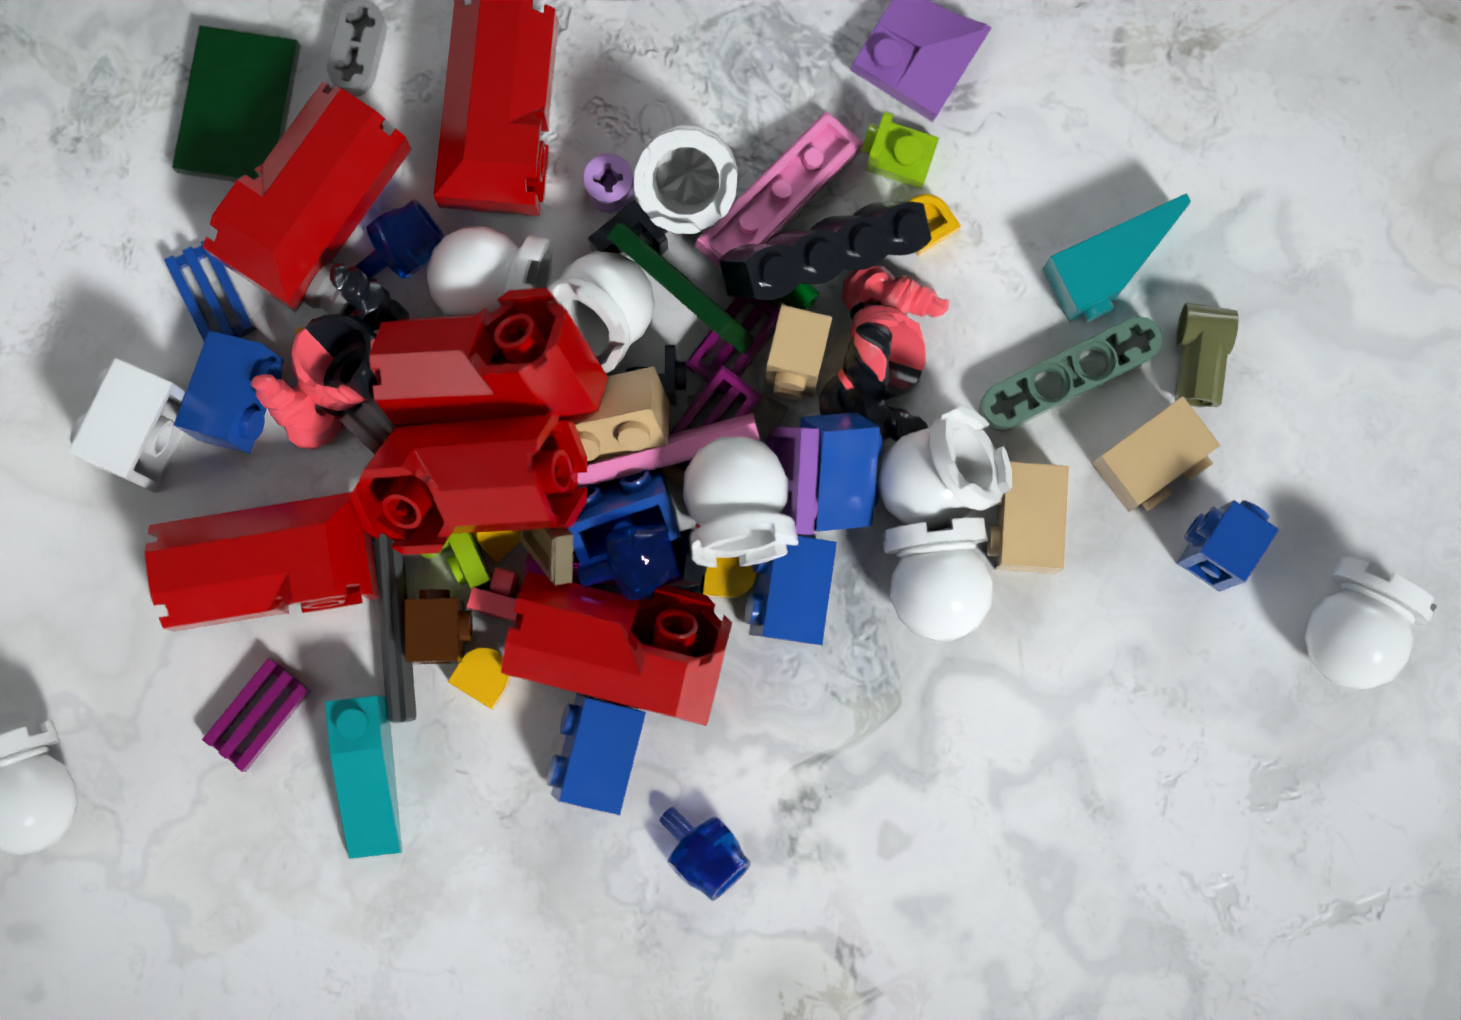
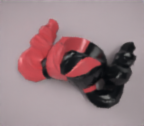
[250,264,410,450]
[818,265,949,442]

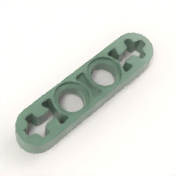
[979,316,1163,431]

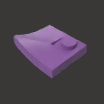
[849,0,992,122]
[764,427,819,535]

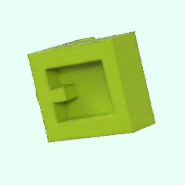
[861,111,939,189]
[421,533,493,590]

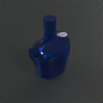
[354,199,445,280]
[577,524,680,600]
[659,807,751,901]

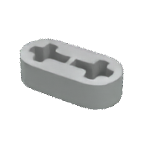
[327,0,387,97]

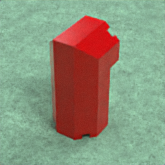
[433,0,559,216]
[203,82,412,313]
[369,288,608,425]
[349,414,588,555]
[144,492,380,631]
[501,572,732,726]

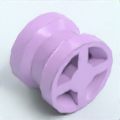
[583,153,634,214]

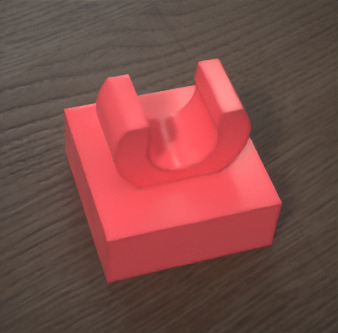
[467,567,519,623]

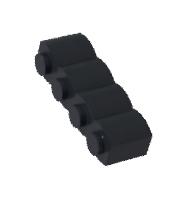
[719,202,932,300]

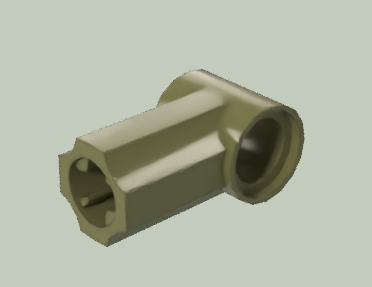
[1175,303,1239,408]

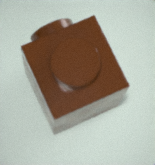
[405,589,473,665]

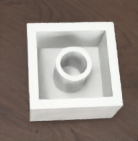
[68,357,186,493]

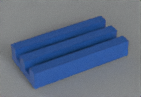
[164,237,256,342]

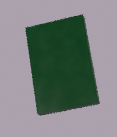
[172,25,301,182]
[606,223,755,354]

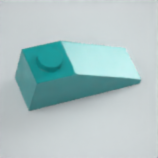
[1043,193,1191,322]
[325,695,402,859]

